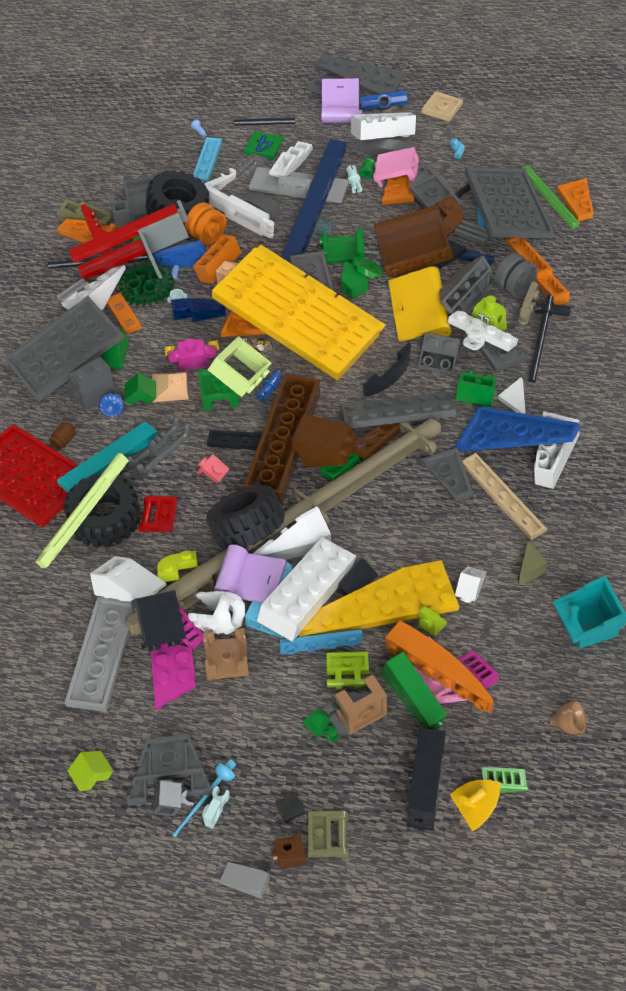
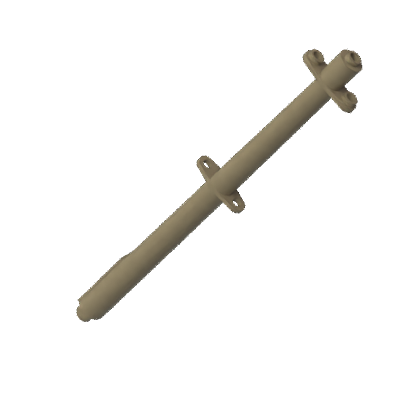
[123,418,441,636]

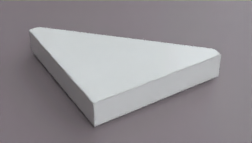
[498,378,525,414]

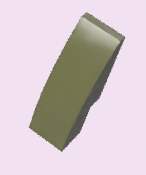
[58,198,112,225]

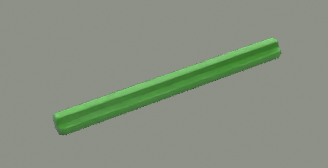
[522,165,579,229]

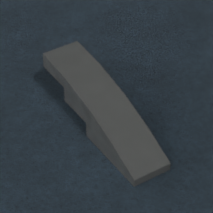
[353,138,417,157]

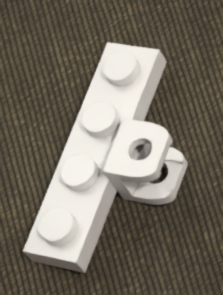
[448,310,518,352]

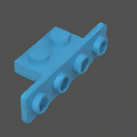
[280,630,363,654]

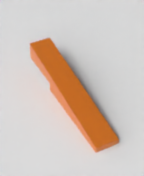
[505,238,570,305]

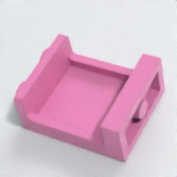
[373,147,419,187]

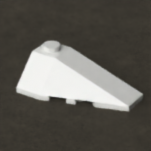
[61,265,126,310]
[253,507,331,560]

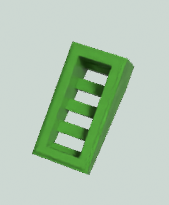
[481,767,528,793]

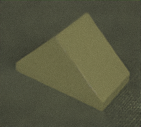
[519,542,548,585]

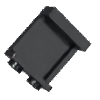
[131,590,186,652]

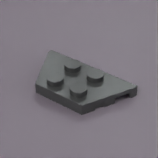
[409,164,463,211]

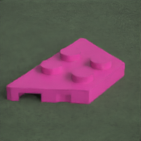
[151,643,196,710]

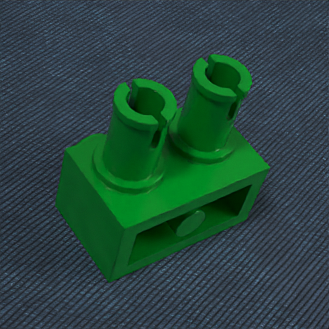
[455,370,497,407]

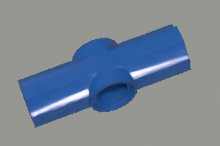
[361,90,408,110]

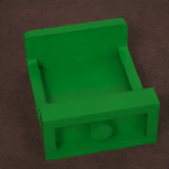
[320,228,364,264]

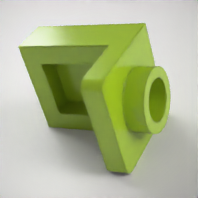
[419,606,447,636]

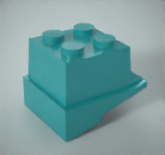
[553,576,626,649]

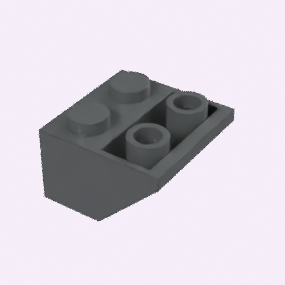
[418,332,463,375]

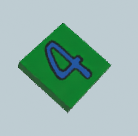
[244,131,284,160]

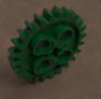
[119,261,174,307]

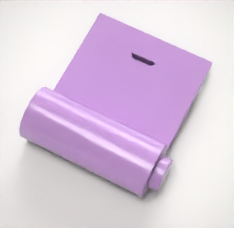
[322,78,362,123]
[214,545,287,603]

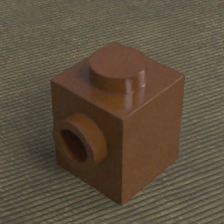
[271,834,306,869]

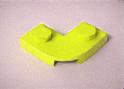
[157,550,198,582]

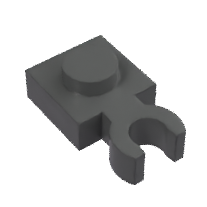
[324,701,355,734]

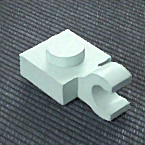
[202,786,230,829]

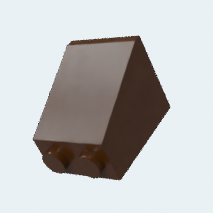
[291,414,356,467]

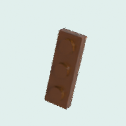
[351,423,400,460]

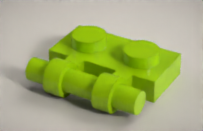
[327,652,369,689]

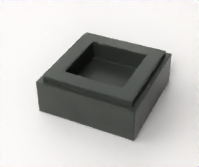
[275,793,305,823]

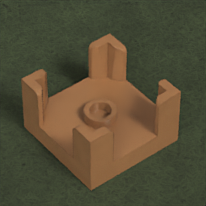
[203,628,249,680]
[335,675,387,735]

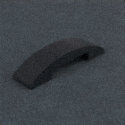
[363,342,411,397]

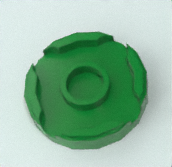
[351,256,384,280]

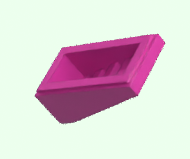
[179,607,204,650]
[458,650,499,689]

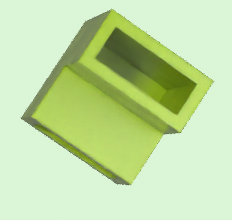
[67,751,114,791]

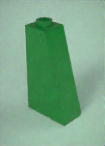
[379,652,447,730]

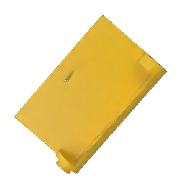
[388,267,451,342]

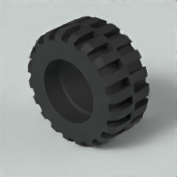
[145,170,210,227]
[64,473,141,548]
[206,485,285,550]

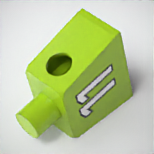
[471,296,507,331]

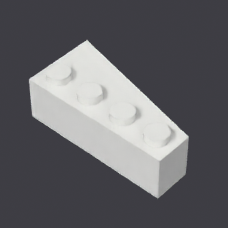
[351,112,416,140]
[534,411,580,489]

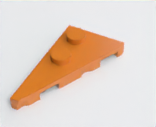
[221,312,266,338]

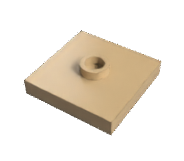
[422,91,463,122]

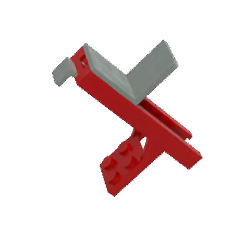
[69,200,189,280]

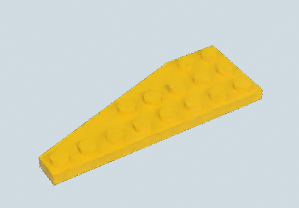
[298,560,459,637]

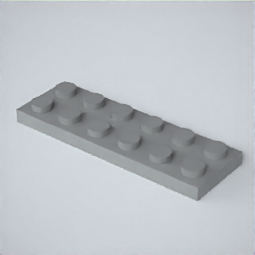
[65,597,134,712]

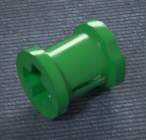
[359,158,376,178]

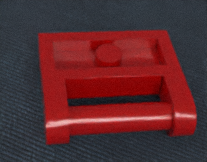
[138,496,178,533]

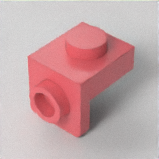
[196,454,229,483]

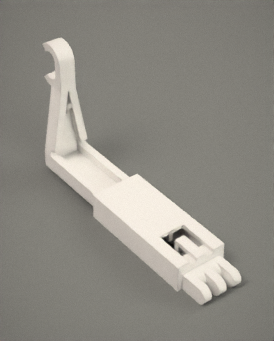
[204,168,274,238]

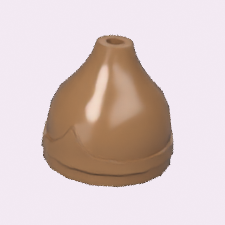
[550,701,586,735]

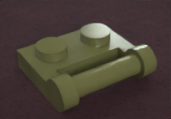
[308,811,349,858]

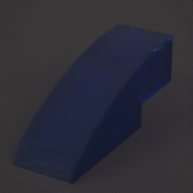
[170,298,226,322]

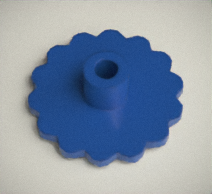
[99,393,124,418]

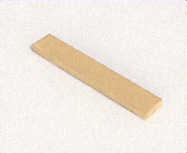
[462,453,547,540]

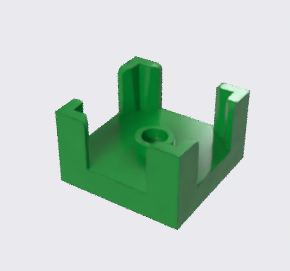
[198,366,240,411]

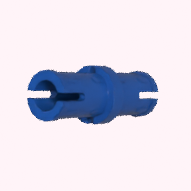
[256,370,284,402]

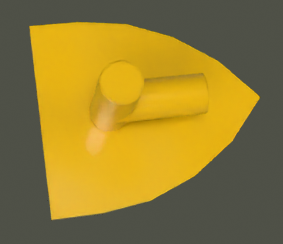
[450,780,501,831]

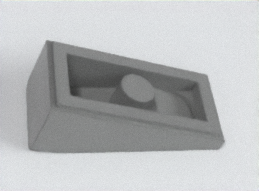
[219,862,270,899]

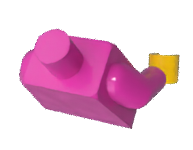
[165,338,219,371]

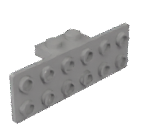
[249,167,349,203]

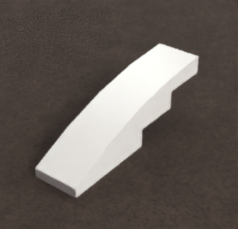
[269,141,313,177]

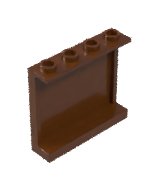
[373,204,454,277]

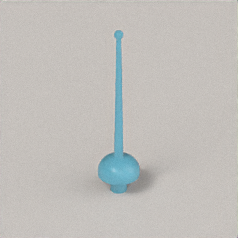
[173,759,236,837]

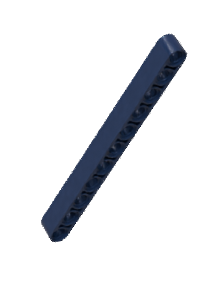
[281,139,347,263]

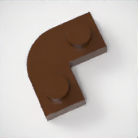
[437,194,464,237]

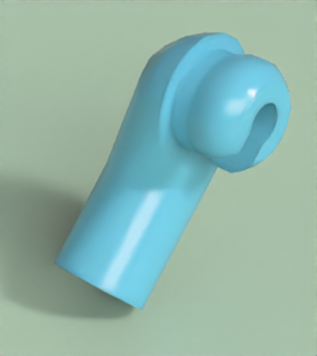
[450,138,465,159]

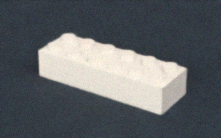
[257,537,356,642]

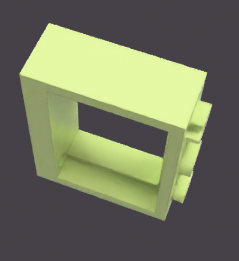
[208,336,272,397]

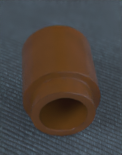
[49,422,76,449]

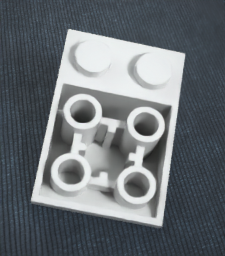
[90,556,166,602]

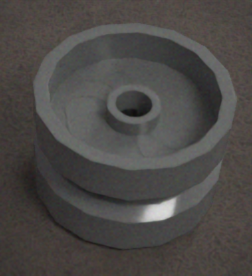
[494,252,538,298]

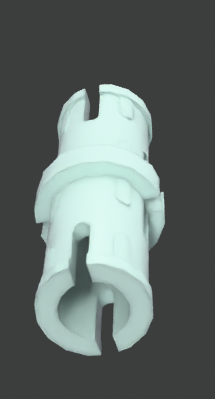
[346,165,362,193]

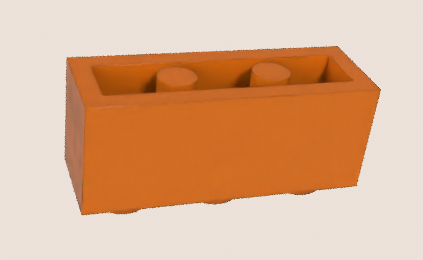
[193,234,242,284]

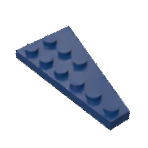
[454,407,580,451]

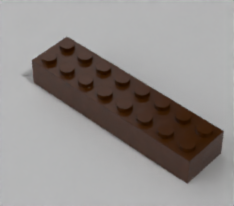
[243,374,320,506]

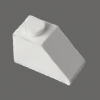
[455,566,487,603]

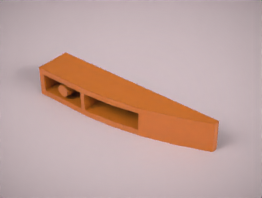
[385,620,494,713]

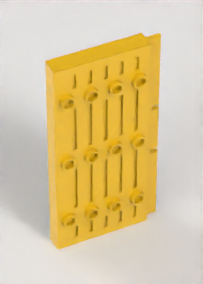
[212,245,386,381]

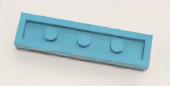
[193,137,222,183]

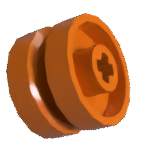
[184,202,227,246]

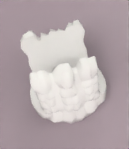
[188,590,245,635]

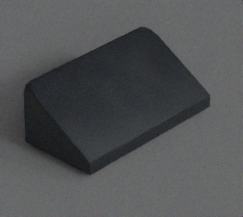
[337,558,378,596]

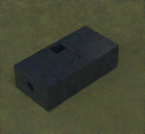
[407,728,446,831]

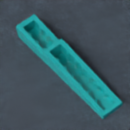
[57,422,157,492]

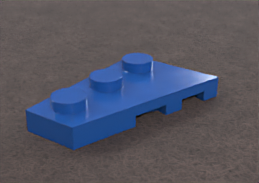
[154,240,207,267]

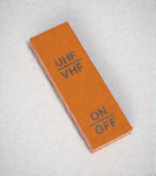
[107,293,142,335]

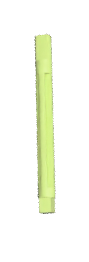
[35,453,129,568]

